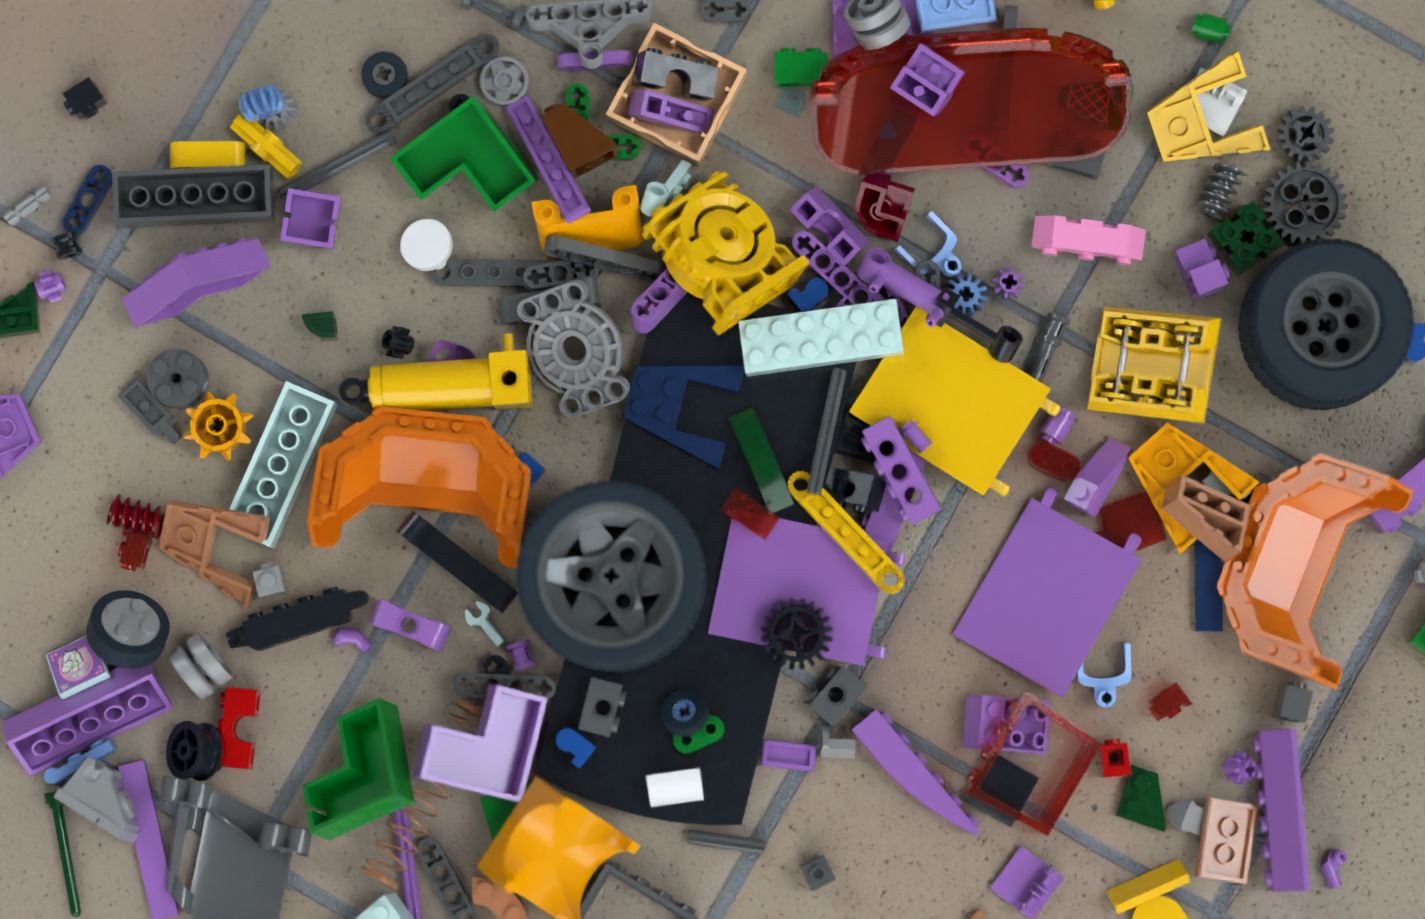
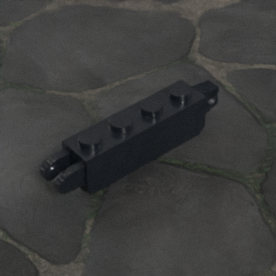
[226,586,370,651]

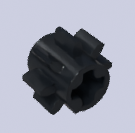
[382,326,414,359]

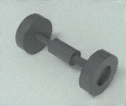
[461,0,529,31]

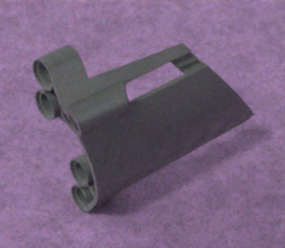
[158,775,312,919]

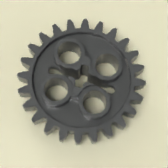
[1262,161,1348,244]

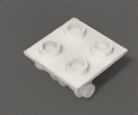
[1196,67,1247,137]

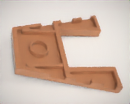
[159,500,271,609]

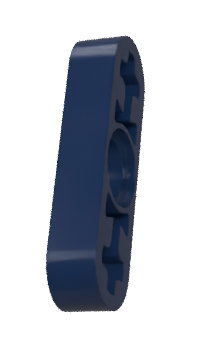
[63,165,113,235]

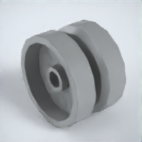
[844,0,910,50]
[168,632,233,700]

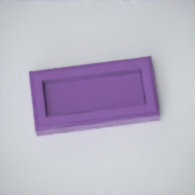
[761,739,817,772]

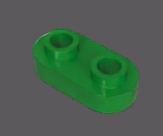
[673,715,724,753]

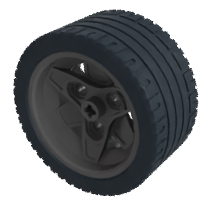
[516,480,707,672]

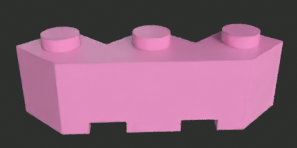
[1031,215,1146,265]

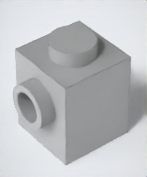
[253,562,289,599]

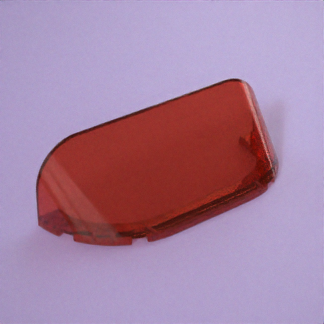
[811,28,1131,175]

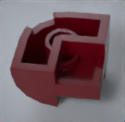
[854,174,915,242]

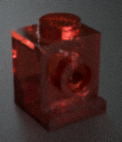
[118,530,153,572]
[1148,682,1192,722]

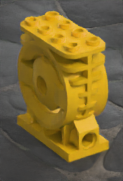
[642,171,810,336]

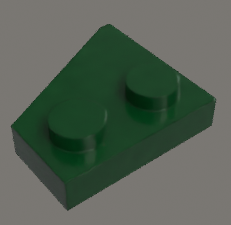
[1115,765,1166,832]

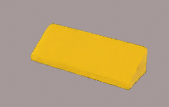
[1106,859,1190,914]

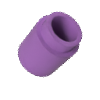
[1039,406,1075,446]

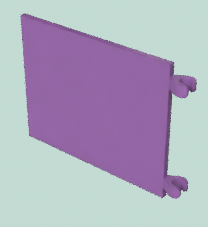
[953,487,1142,698]
[708,509,905,666]

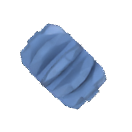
[238,85,285,122]
[948,273,988,317]

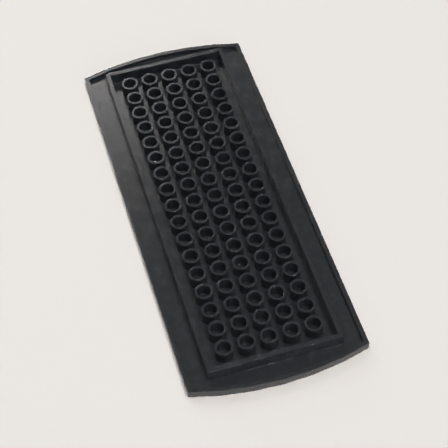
[536,292,857,825]

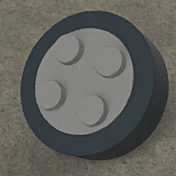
[86,590,170,668]

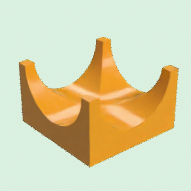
[476,777,640,919]

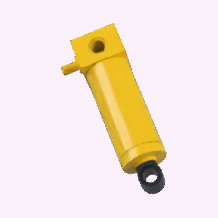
[339,333,533,411]

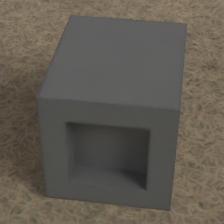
[800,855,836,892]

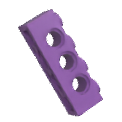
[861,416,942,525]

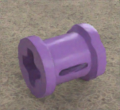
[506,639,536,671]

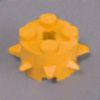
[183,391,253,461]

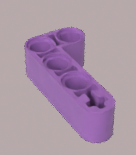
[792,231,873,308]
[631,242,691,333]

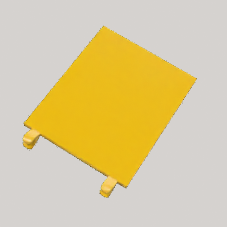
[849,306,1060,497]

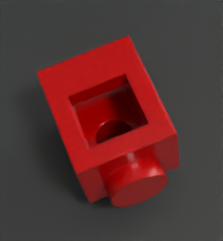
[1099,738,1131,778]

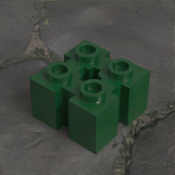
[1207,201,1284,277]

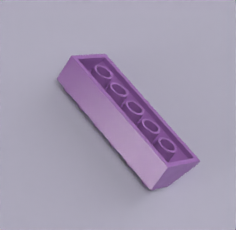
[2,663,173,776]
[1253,728,1310,892]

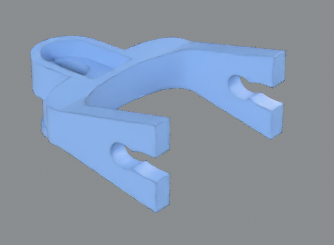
[893,211,961,278]
[1077,642,1131,708]

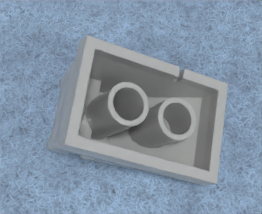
[54,756,139,843]

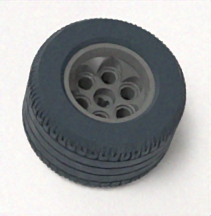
[1238,238,1414,410]

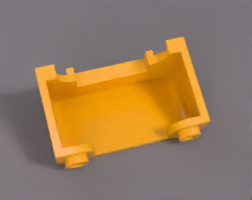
[532,185,644,260]

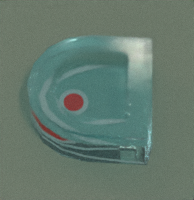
[776,87,806,118]

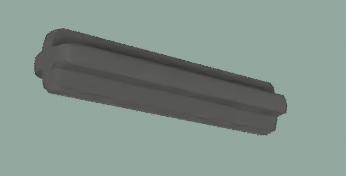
[687,830,765,854]

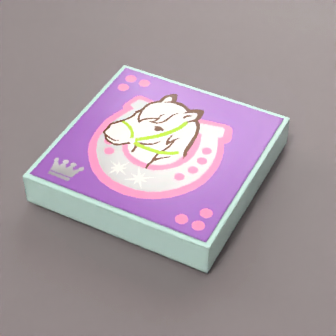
[46,636,111,700]

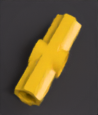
[230,113,303,180]

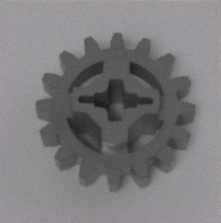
[1276,106,1335,163]

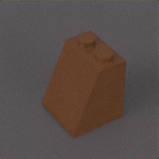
[541,103,619,179]

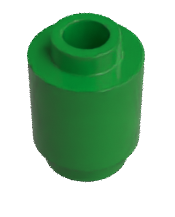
[1191,13,1231,44]

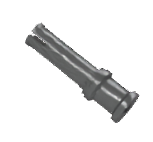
[1028,312,1070,383]

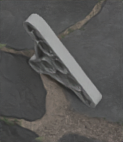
[525,0,653,69]

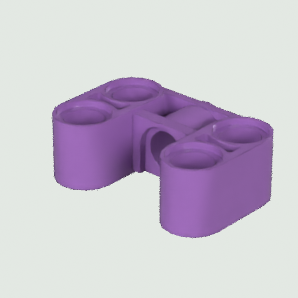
[369,599,452,652]

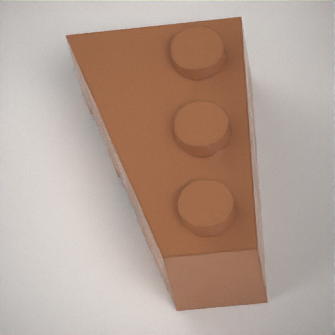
[1162,475,1251,562]

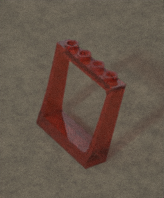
[965,691,1102,836]

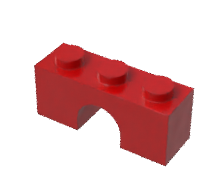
[217,687,261,769]

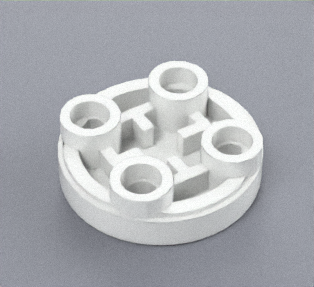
[400,219,453,271]

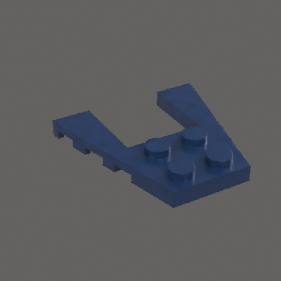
[623,366,745,469]

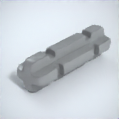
[3,186,51,226]

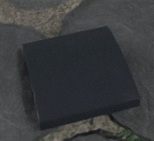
[834,397,891,463]
[965,752,1039,827]

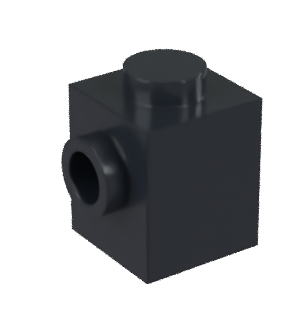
[62,77,107,120]

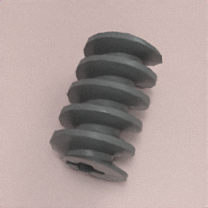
[1195,163,1246,223]

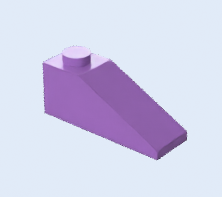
[627,89,714,134]
[1064,438,1133,518]

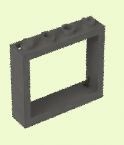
[580,861,698,919]

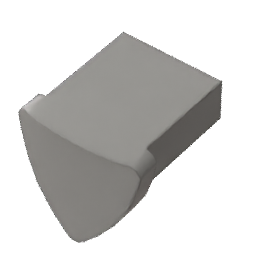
[821,725,856,759]
[1166,800,1205,836]

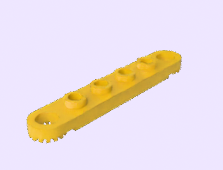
[788,471,904,594]

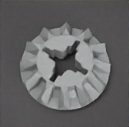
[258,90,296,130]

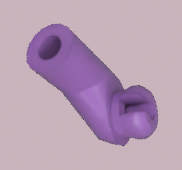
[332,628,373,654]
[1322,849,1346,889]

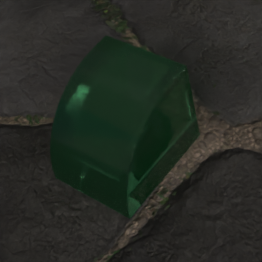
[301,311,338,341]

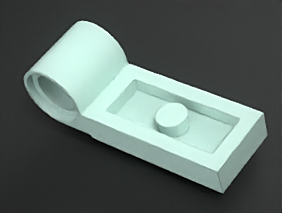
[640,160,692,217]

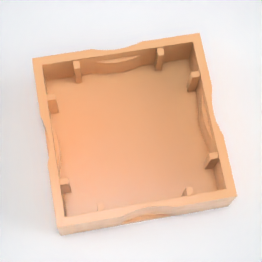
[606,23,747,167]

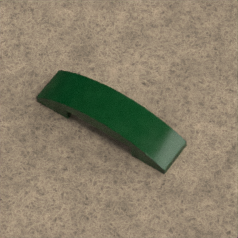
[729,407,794,515]

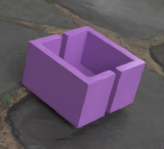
[280,188,342,249]

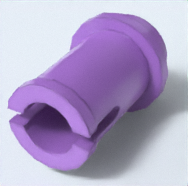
[900,419,933,454]

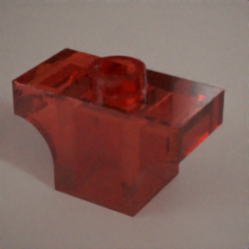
[721,489,780,541]

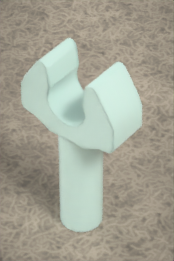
[465,601,505,647]

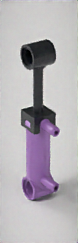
[857,247,1023,363]

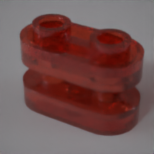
[1028,442,1081,482]

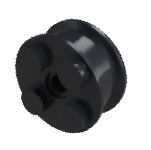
[166,721,223,781]

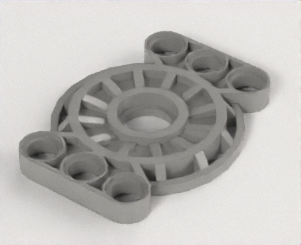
[517,279,631,418]

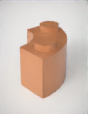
[471,876,529,919]

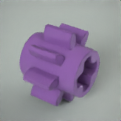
[992,267,1025,300]
[34,269,67,303]
[1223,751,1257,785]

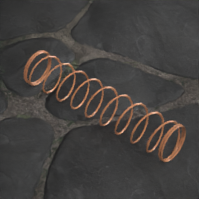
[360,699,482,889]

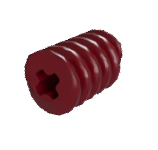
[107,494,165,539]

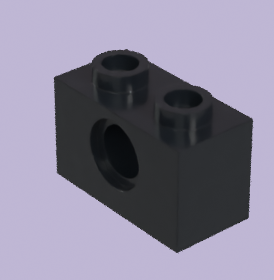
[824,467,887,514]

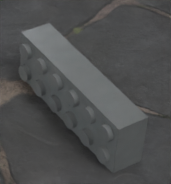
[112,164,275,228]

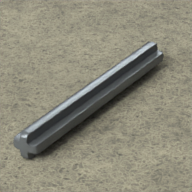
[278,130,397,202]
[807,368,846,495]

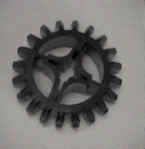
[761,598,833,670]

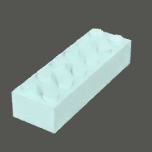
[738,299,904,377]
[229,381,338,549]

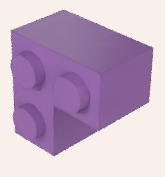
[1173,239,1230,302]

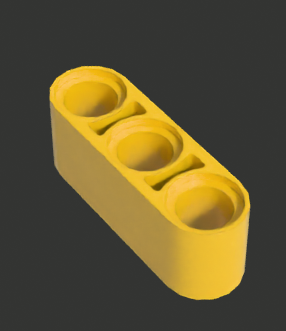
[170,141,245,169]

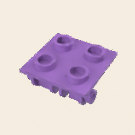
[990,846,1064,919]

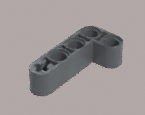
[497,277,601,326]

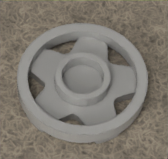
[480,57,529,106]

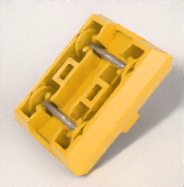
[1087,306,1221,423]

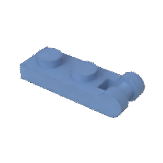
[44,739,118,784]

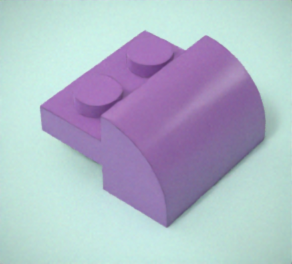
[890,43,965,117]

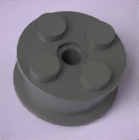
[147,349,209,409]

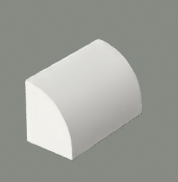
[646,768,704,807]

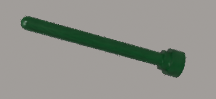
[44,791,81,917]

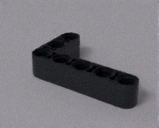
[396,510,518,614]

